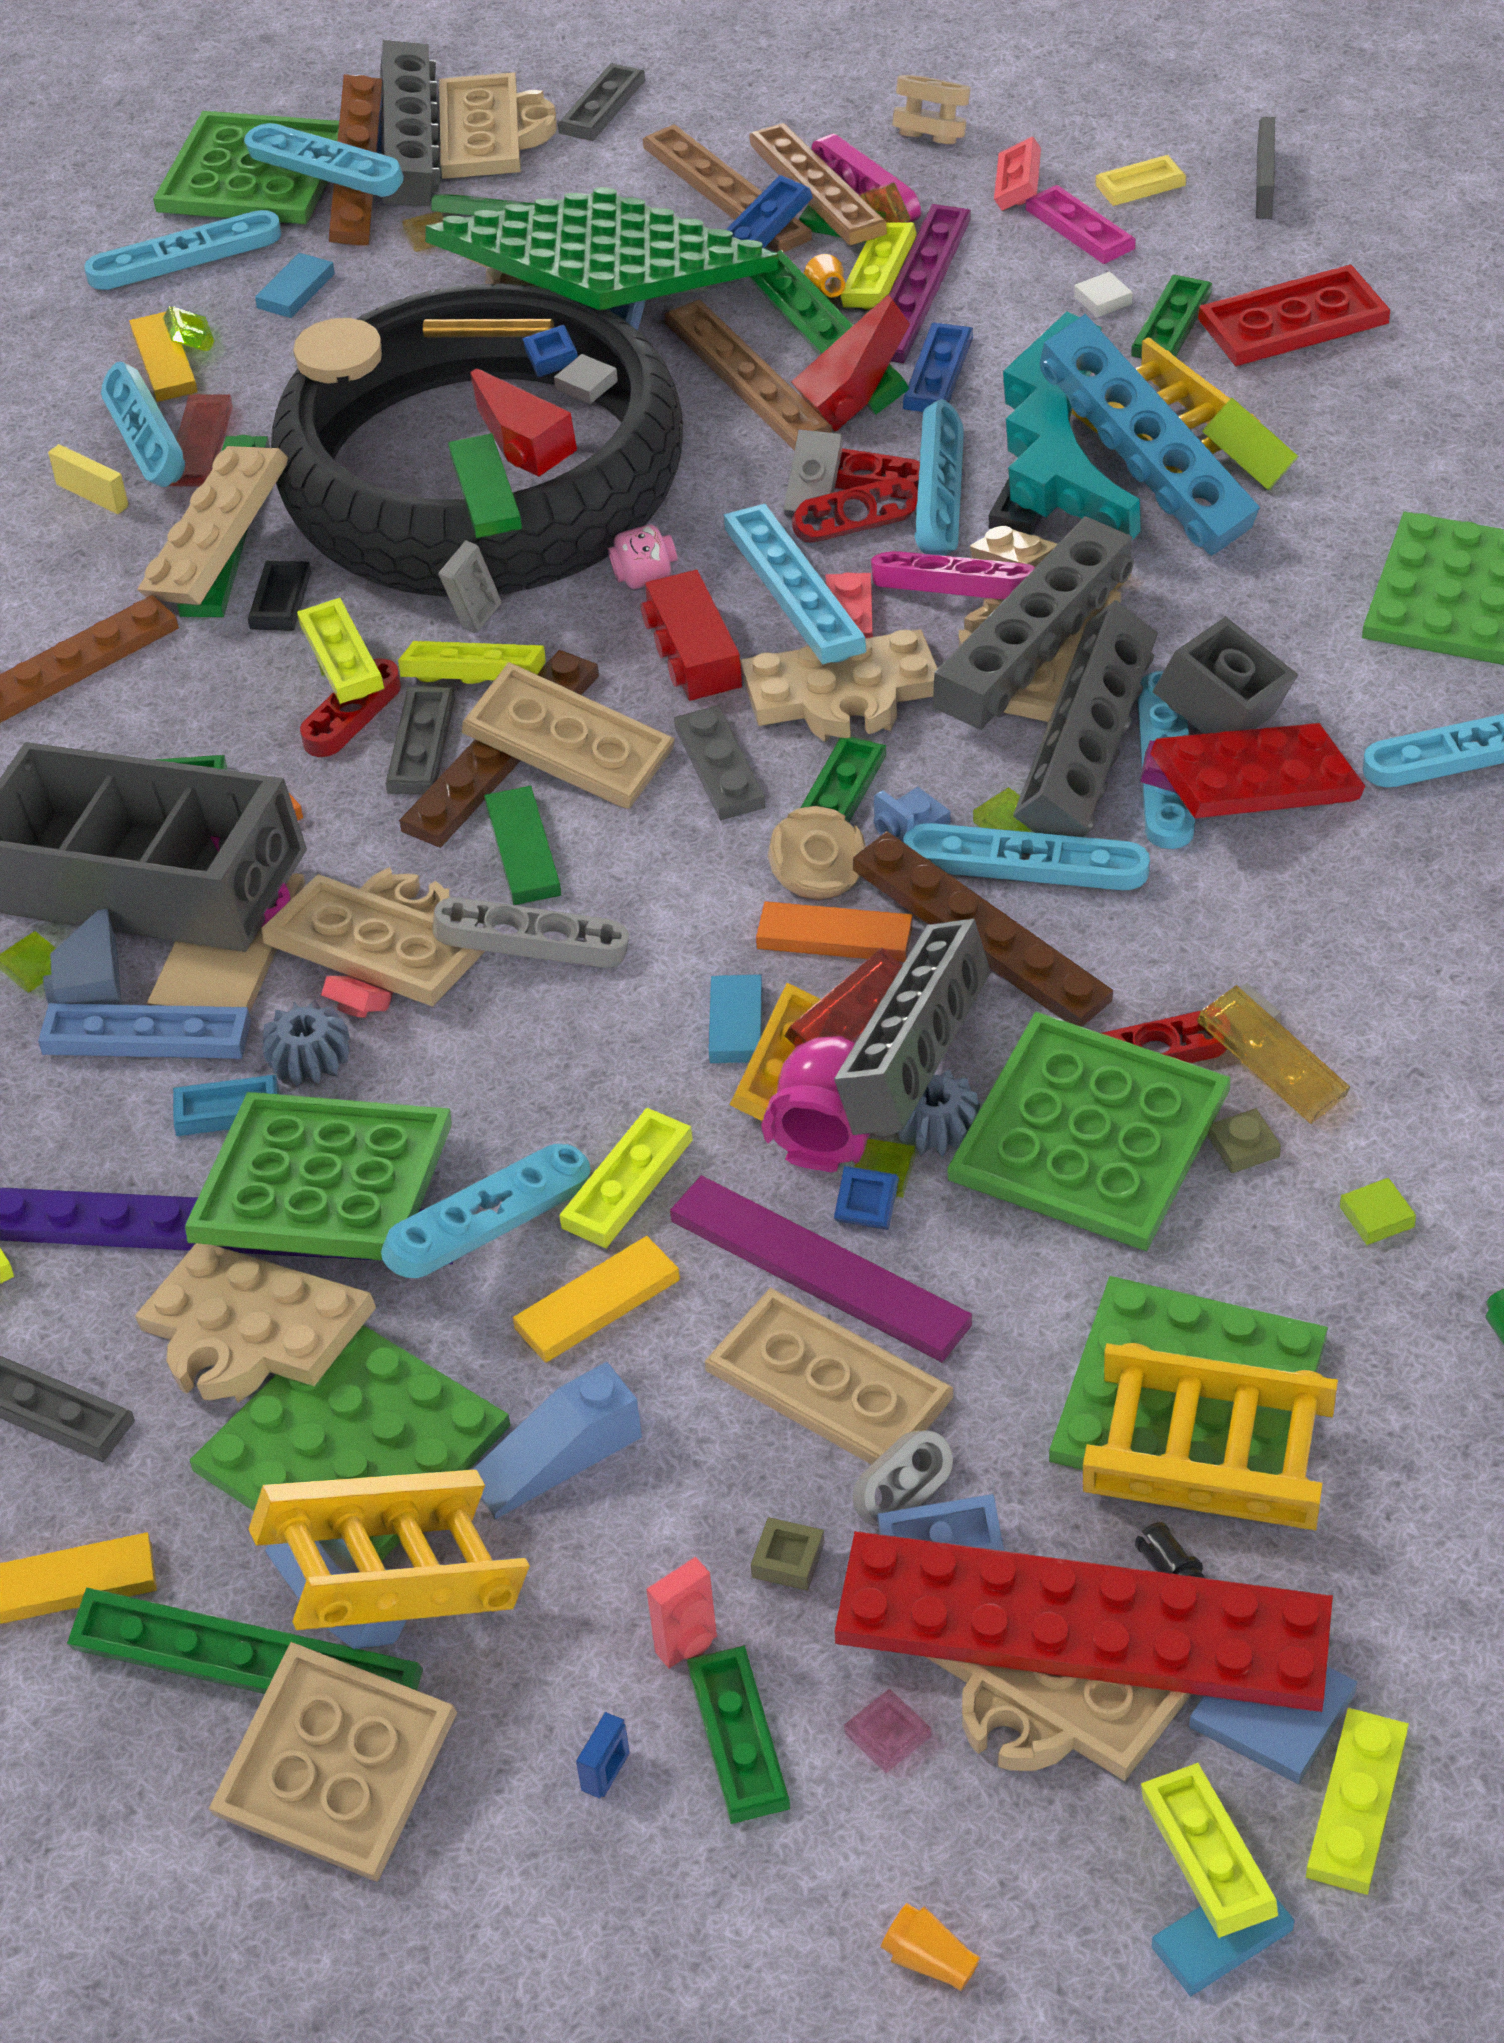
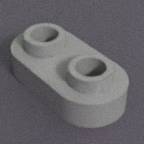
[853,1431,953,1526]

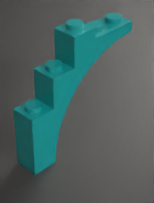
[1003,311,1141,540]

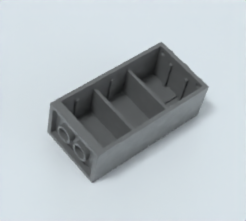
[0,742,307,952]

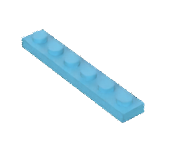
[724,504,866,665]

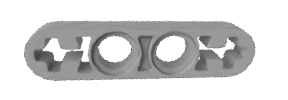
[432,897,629,968]

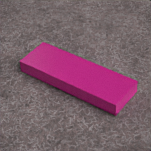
[1026,185,1136,264]

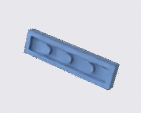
[38,1003,251,1059]

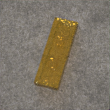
[1197,985,1350,1124]

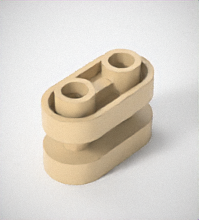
[892,75,971,144]

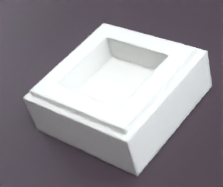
[1074,271,1133,318]

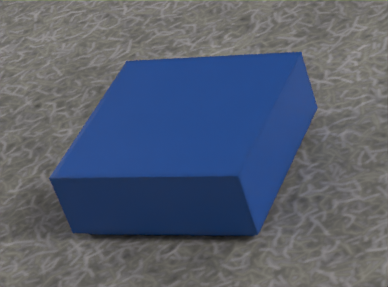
[523,325,578,377]
[834,1166,899,1230]
[576,1712,630,1799]

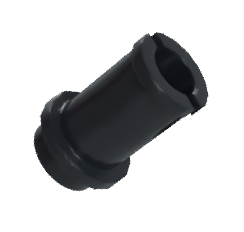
[1135,1522,1205,1578]

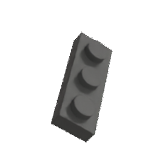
[674,705,765,820]

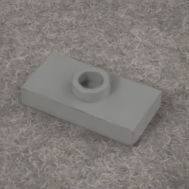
[783,430,844,520]
[438,540,502,633]

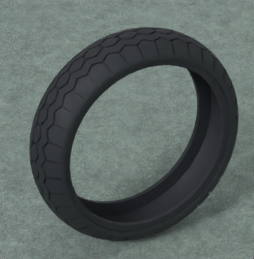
[271,284,683,597]

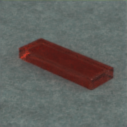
[168,394,233,486]
[784,947,902,1047]

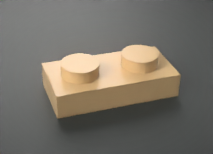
[969,526,1058,567]

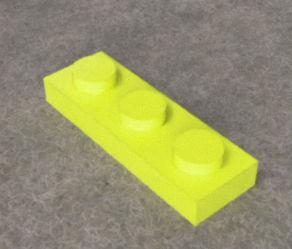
[840,223,917,310]
[297,597,384,704]
[398,641,546,684]
[559,1108,693,1249]
[1305,1708,1409,1895]
[1141,1763,1278,1938]

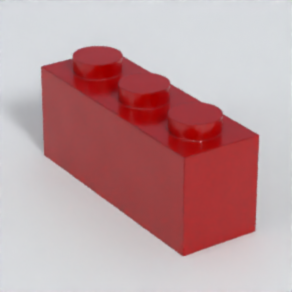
[640,569,742,701]

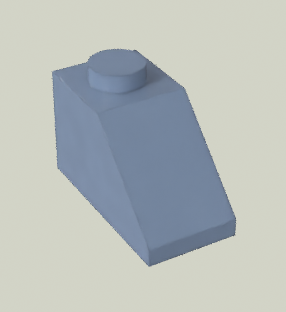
[43,909,122,1005]

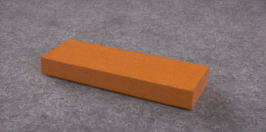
[756,901,913,962]

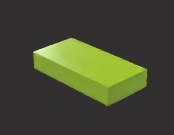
[1202,397,1299,491]

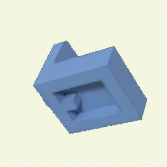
[874,787,951,842]

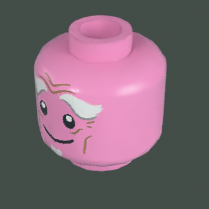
[608,524,678,589]

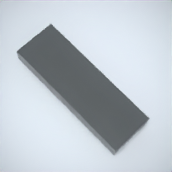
[558,63,645,141]
[1256,117,1275,219]
[385,687,455,795]
[0,1356,135,1462]

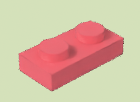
[994,136,1041,211]
[826,572,873,638]
[646,1557,717,1668]

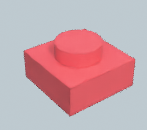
[321,976,393,1018]

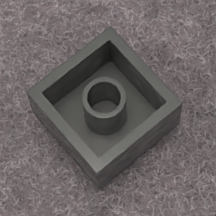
[1152,616,1299,734]

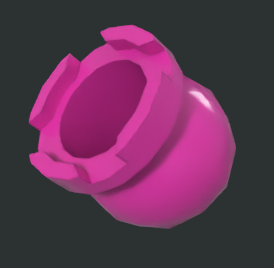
[761,1036,870,1173]

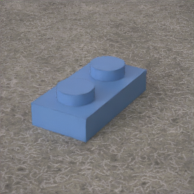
[876,1494,1004,1551]

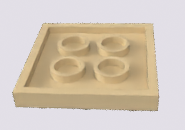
[208,1642,457,1882]

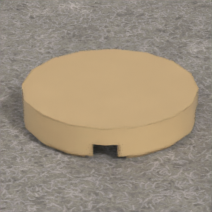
[293,318,382,384]
[768,806,866,900]

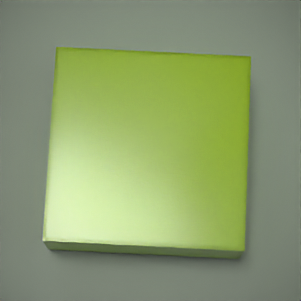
[1339,1177,1416,1245]

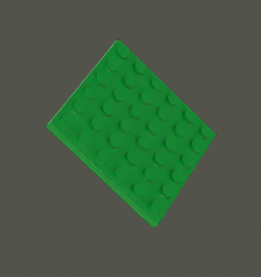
[425,187,779,310]

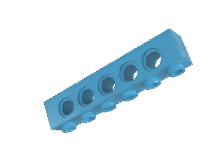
[1039,314,1260,556]

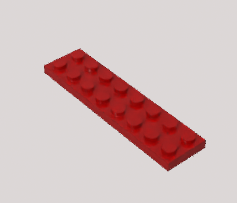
[834,1531,1333,1712]

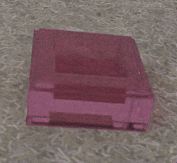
[844,1688,931,1773]

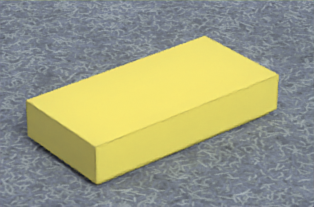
[1095,155,1186,206]
[48,444,129,514]

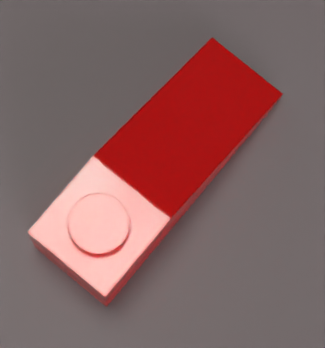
[791,295,910,431]
[470,368,577,477]

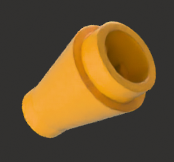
[804,254,845,297]
[881,1903,981,1991]

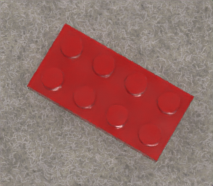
[1198,264,1390,367]
[1150,723,1366,819]

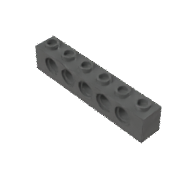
[380,40,440,207]
[933,516,1134,730]
[1013,600,1158,837]
[834,919,991,1136]

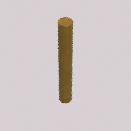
[423,319,554,337]

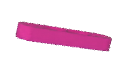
[811,133,921,223]
[871,551,1035,600]

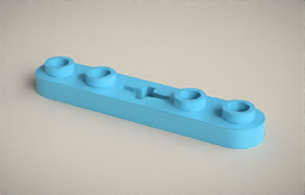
[244,123,404,197]
[84,210,281,290]
[101,361,185,487]
[915,399,964,556]
[1137,671,1195,849]
[1362,714,1504,788]
[903,823,1150,890]
[381,1144,591,1278]

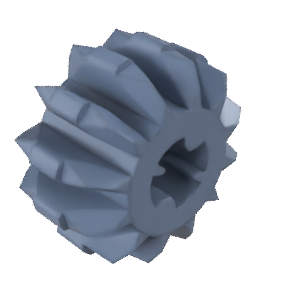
[262,1000,350,1087]
[897,1068,980,1158]

